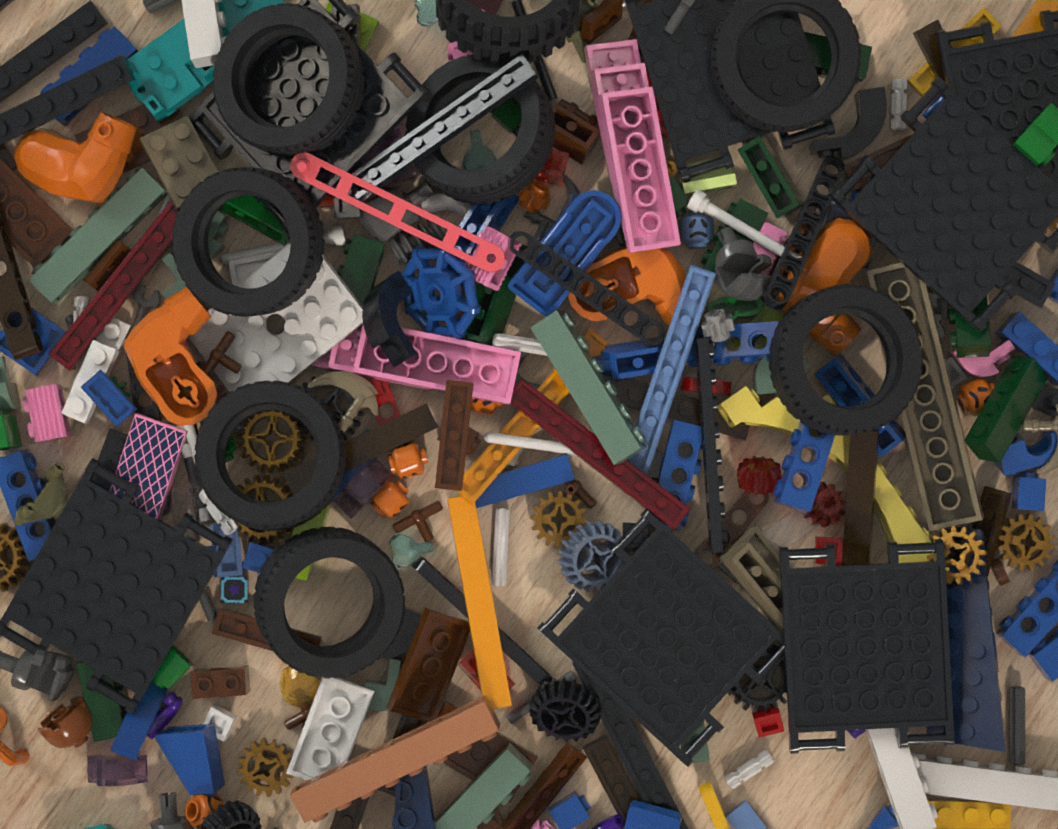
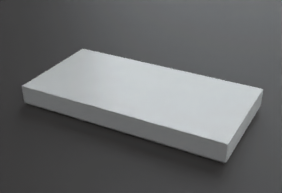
[286,677,375,781]

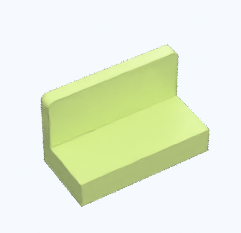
[677,157,737,196]

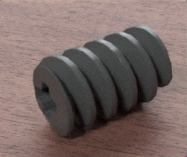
[389,219,445,266]

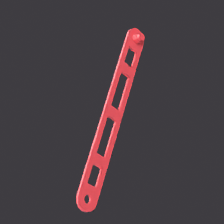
[290,152,505,272]

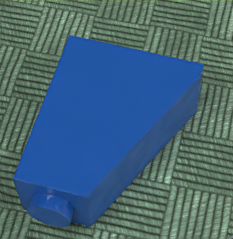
[155,723,225,796]

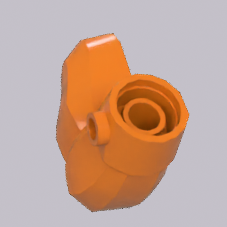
[14,112,137,203]
[778,218,873,356]
[568,246,686,328]
[124,286,217,426]

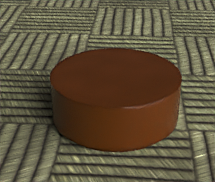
[991,558,1010,586]

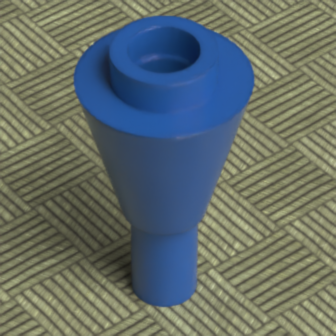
[867,804,899,829]

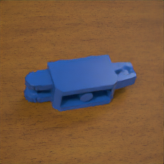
[592,337,665,379]

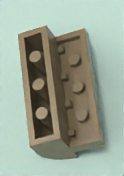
[720,525,784,634]

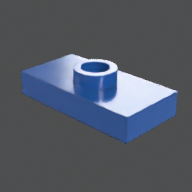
[81,369,137,427]

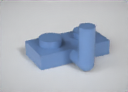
[206,523,243,578]

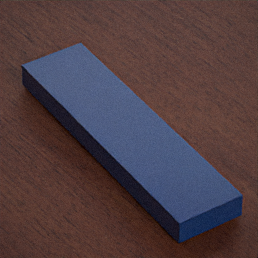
[475,454,575,508]

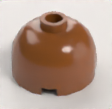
[38,696,92,748]

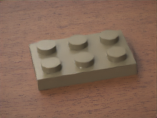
[139,116,218,211]

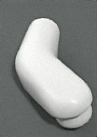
[420,193,471,217]

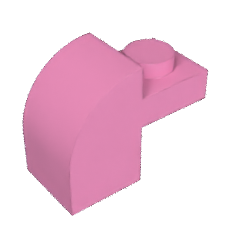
[948,340,1015,378]

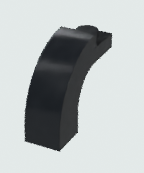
[809,86,887,161]
[362,271,417,368]

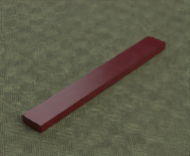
[48,200,180,371]
[511,378,690,531]

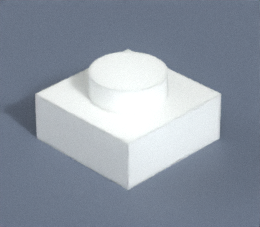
[203,704,238,742]

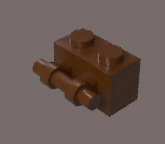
[552,99,600,165]

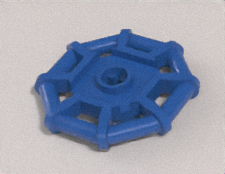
[401,246,481,339]

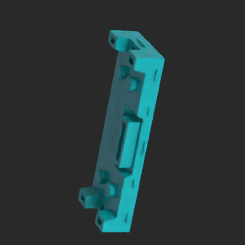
[126,0,286,123]

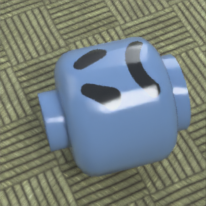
[680,210,714,249]

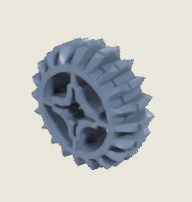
[557,520,629,592]

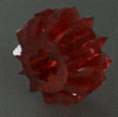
[737,456,782,496]
[804,482,846,528]

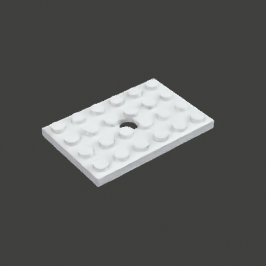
[188,244,363,392]

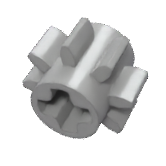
[701,309,735,342]

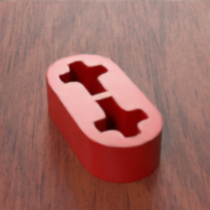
[681,377,732,396]

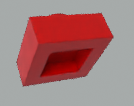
[814,536,843,565]
[752,707,784,738]

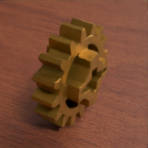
[530,490,588,548]
[996,513,1055,571]
[927,526,987,585]
[237,738,294,797]

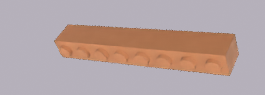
[290,695,500,823]

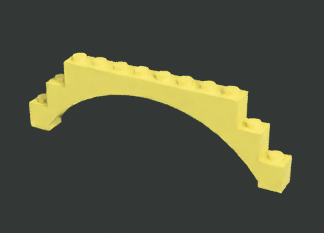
[718,386,950,571]

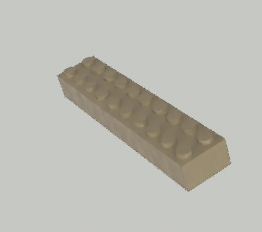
[867,262,984,531]

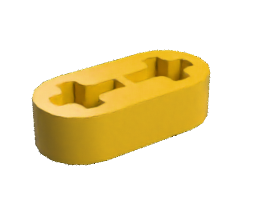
[698,781,729,829]

